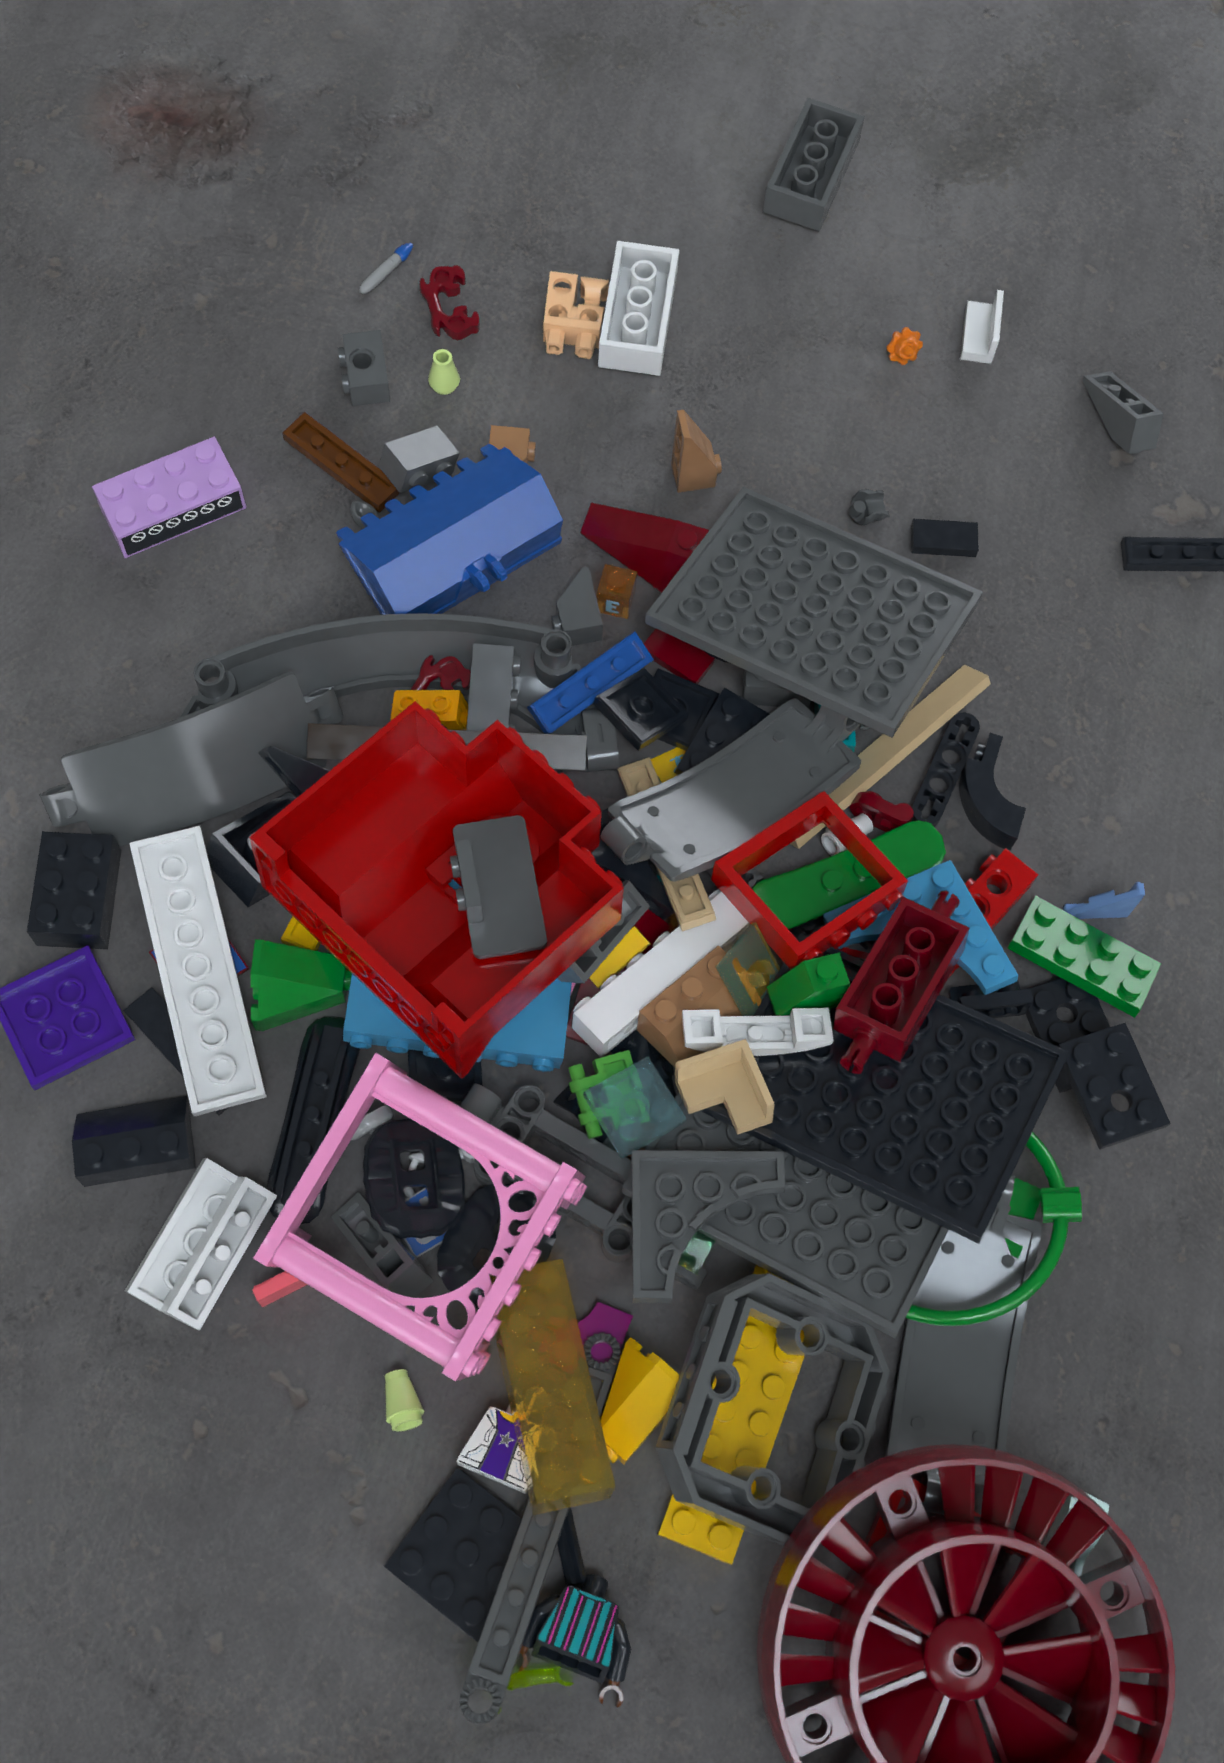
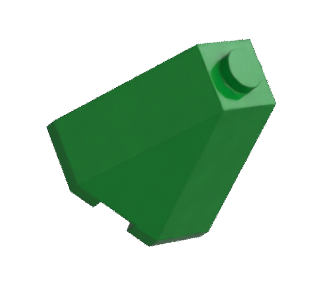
[250,939,352,1031]

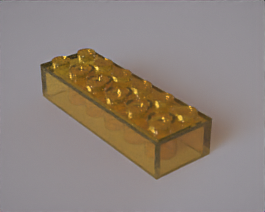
[490,1259,616,1515]

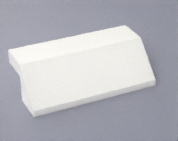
[125,1158,277,1331]

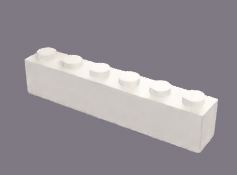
[572,889,755,1057]

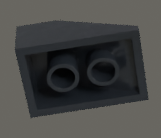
[206,791,296,907]

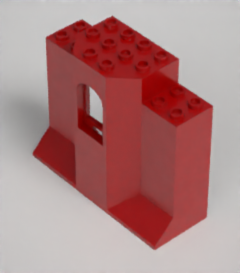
[249,701,624,1079]

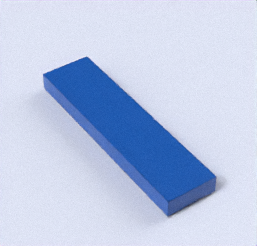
[527,632,654,734]

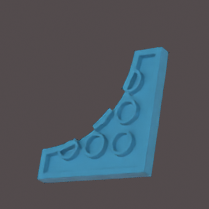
[823,860,1018,995]

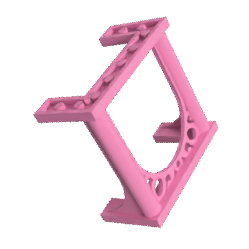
[253,1053,587,1381]

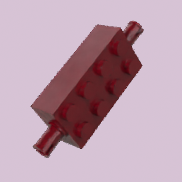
[833,891,970,1074]

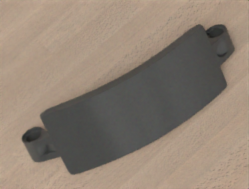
[39,672,344,847]
[601,698,861,882]
[886,1175,1042,1515]

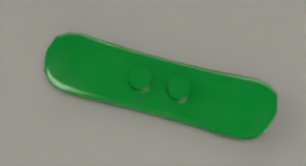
[752,820,946,929]

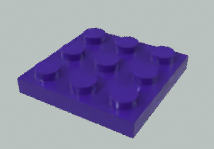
[0,945,136,1090]

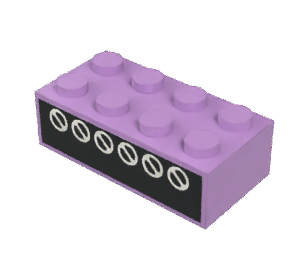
[92,436,246,558]

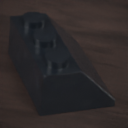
[72,1096,196,1187]

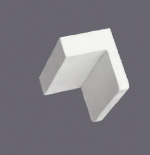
[960,290,1004,364]

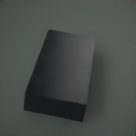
[911,519,979,557]

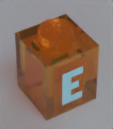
[596,564,637,619]

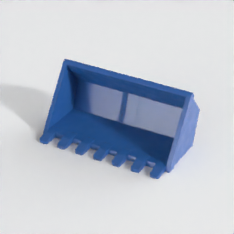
[336,444,563,615]

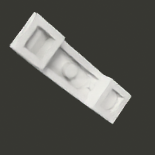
[681,1008,833,1056]

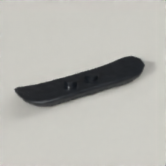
[267,1017,360,1224]

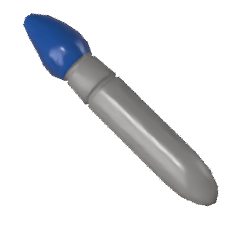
[360,243,413,294]

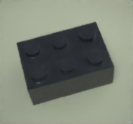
[27,831,121,949]

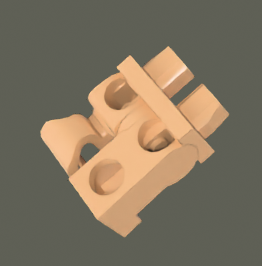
[543,271,609,359]

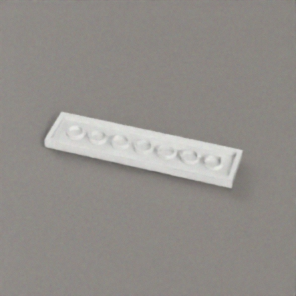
[129,826,267,1117]

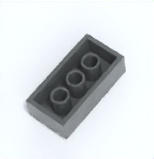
[763,98,865,232]

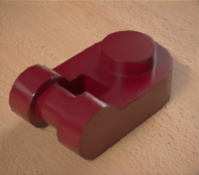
[850,791,914,833]

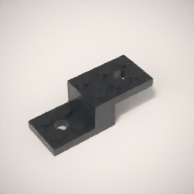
[1025,978,1171,1150]

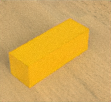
[589,926,651,988]

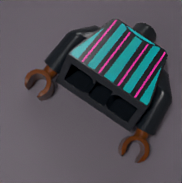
[518,1574,631,1708]

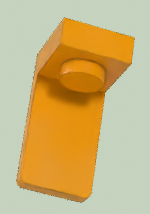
[390,690,468,730]

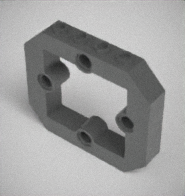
[655,1274,890,1546]

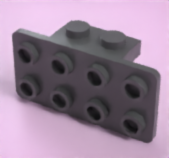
[450,815,547,959]

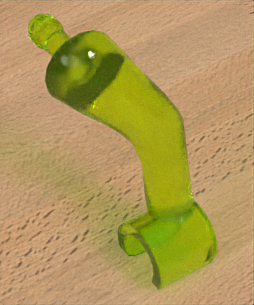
[498,1666,574,1714]

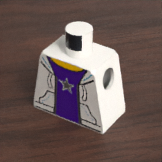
[457,1392,541,1494]

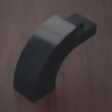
[959,732,1026,851]

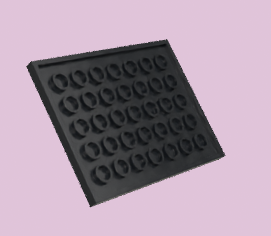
[702,933,1069,1244]

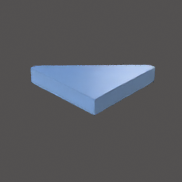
[1063,882,1145,919]

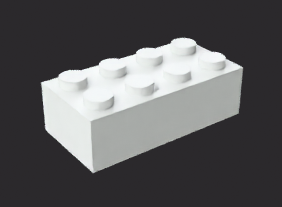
[598,241,679,376]

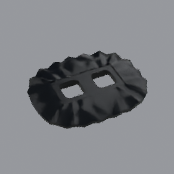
[363,1119,465,1239]
[437,1184,556,1310]

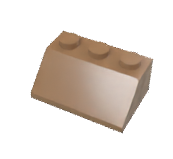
[637,945,761,1067]

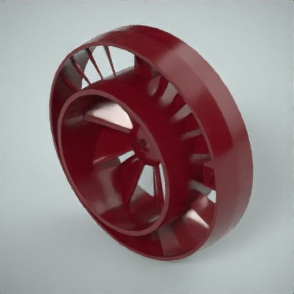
[757,1444,1175,1763]

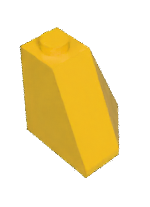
[595,1337,680,1465]

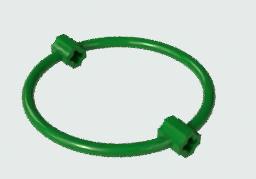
[905,1132,1082,1326]

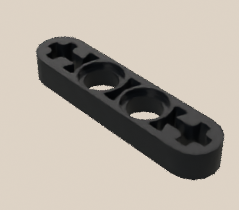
[911,712,980,827]

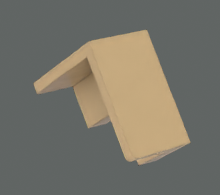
[675,1039,774,1135]

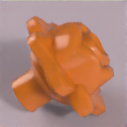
[886,327,923,365]

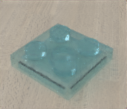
[583,1056,687,1159]

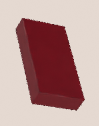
[644,629,715,684]

